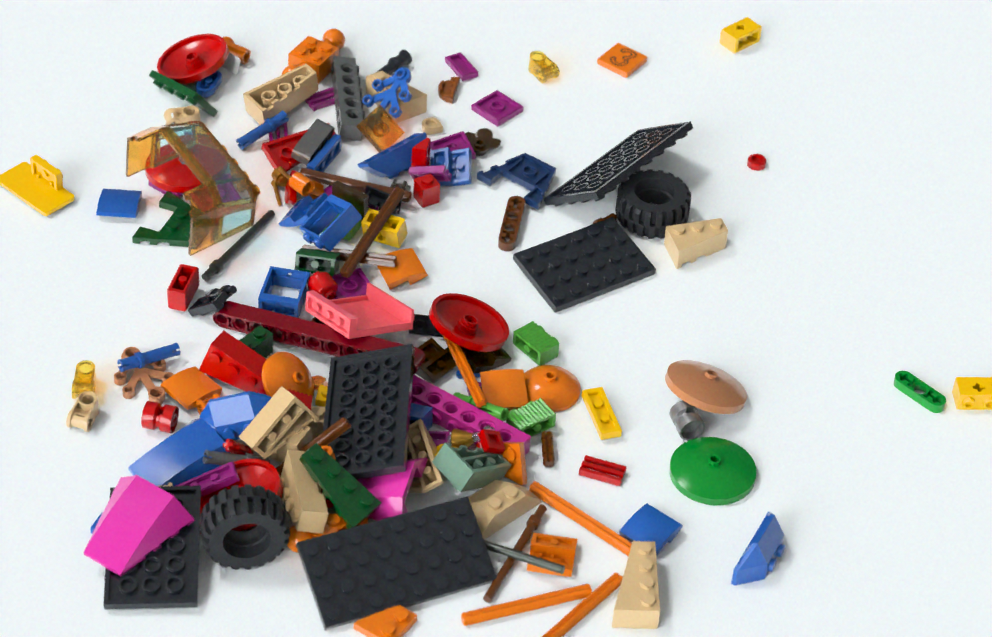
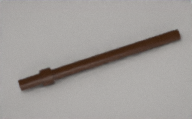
[483,504,547,603]

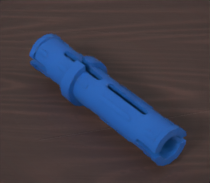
[236,110,289,150]
[117,343,181,372]

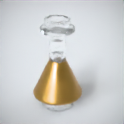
[447,425,495,449]

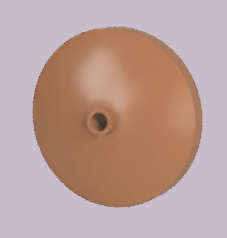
[665,360,747,414]

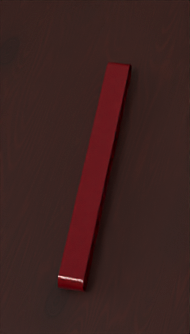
[213,301,426,375]

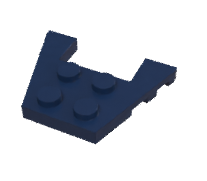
[477,153,556,210]

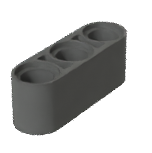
[291,119,335,166]

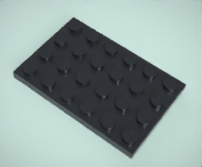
[513,217,656,313]
[103,486,201,610]

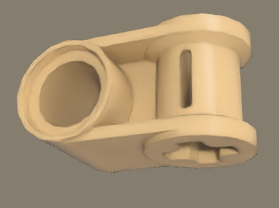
[163,105,201,133]
[66,391,99,432]

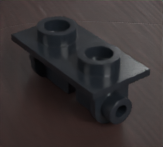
[365,185,403,216]
[409,314,443,337]

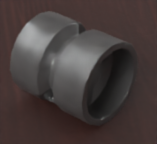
[669,400,705,441]

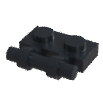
[188,285,237,317]

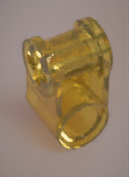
[528,51,560,83]
[71,360,96,399]

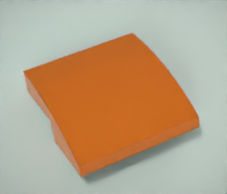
[377,248,428,290]
[160,366,223,410]
[480,369,529,411]
[527,532,578,577]

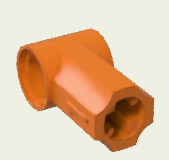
[222,36,251,64]
[289,172,325,199]

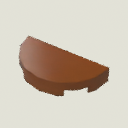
[438,77,460,104]

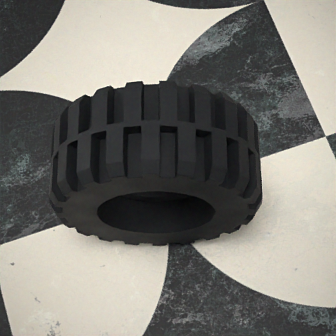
[615,169,691,239]
[200,484,290,570]

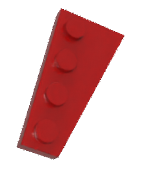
[261,123,336,172]

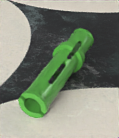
[453,392,509,421]

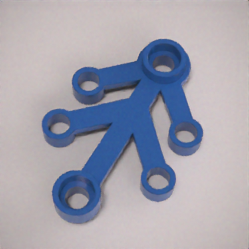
[362,67,412,132]

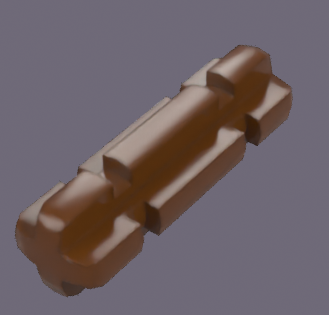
[541,431,555,467]

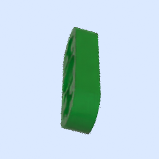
[893,371,946,413]

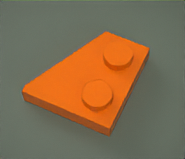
[501,442,527,485]
[354,605,418,637]

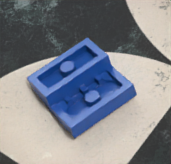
[430,147,472,186]
[96,188,142,218]
[278,193,328,227]
[619,503,683,556]

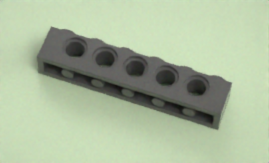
[331,56,366,141]

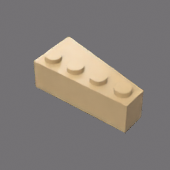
[243,64,319,125]
[281,449,328,533]
[611,541,660,629]

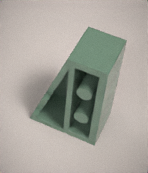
[432,443,511,492]

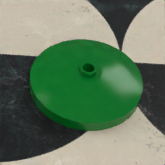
[669,437,757,506]

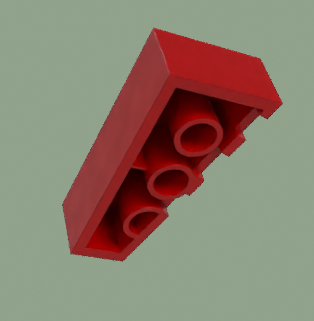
[198,330,267,395]

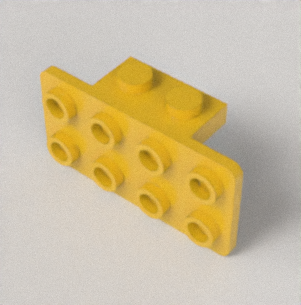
[0,155,75,216]

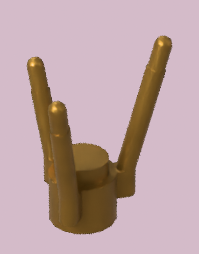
[271,166,305,206]

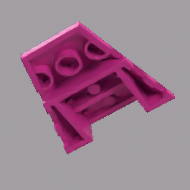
[331,457,427,521]
[83,475,194,576]

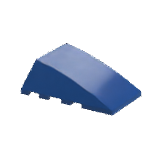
[128,418,229,486]

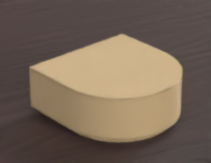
[422,117,443,135]

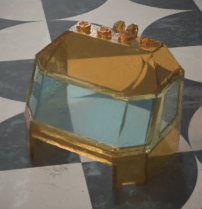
[125,121,261,256]

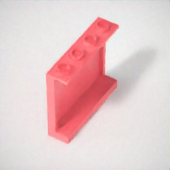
[305,283,415,339]

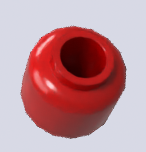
[308,272,338,300]

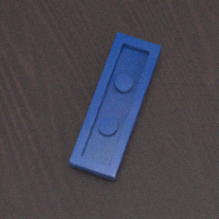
[306,134,341,172]

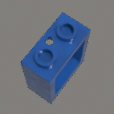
[299,194,362,251]
[258,266,310,318]

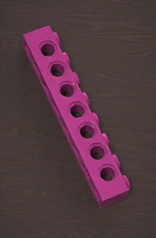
[411,375,531,455]

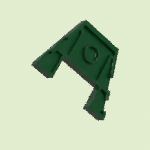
[132,191,212,248]

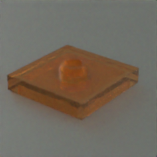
[356,105,405,152]

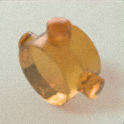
[312,375,326,390]

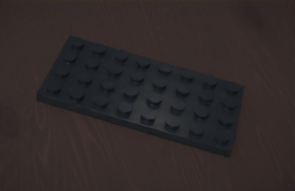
[543,121,694,206]
[323,344,415,480]
[296,496,497,631]

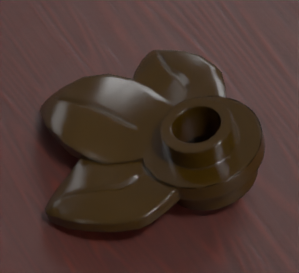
[465,128,501,156]

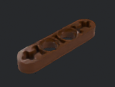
[498,196,525,252]

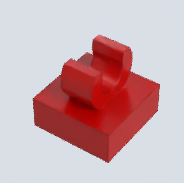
[476,429,506,454]

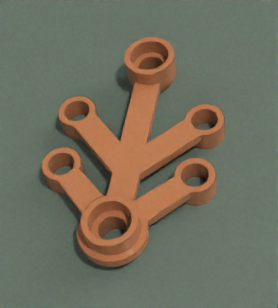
[114,347,174,405]

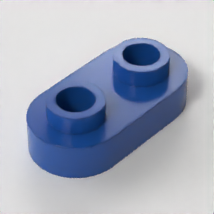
[196,70,222,98]

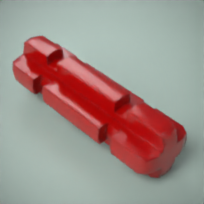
[223,439,254,455]

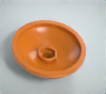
[262,352,314,400]
[524,365,581,412]

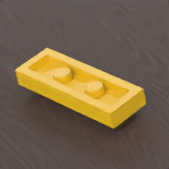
[581,387,622,440]

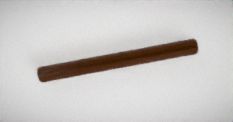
[300,168,412,203]
[340,187,404,278]

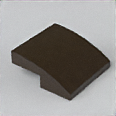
[332,180,371,222]
[415,337,457,384]
[460,346,512,373]

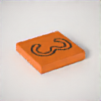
[597,43,648,78]

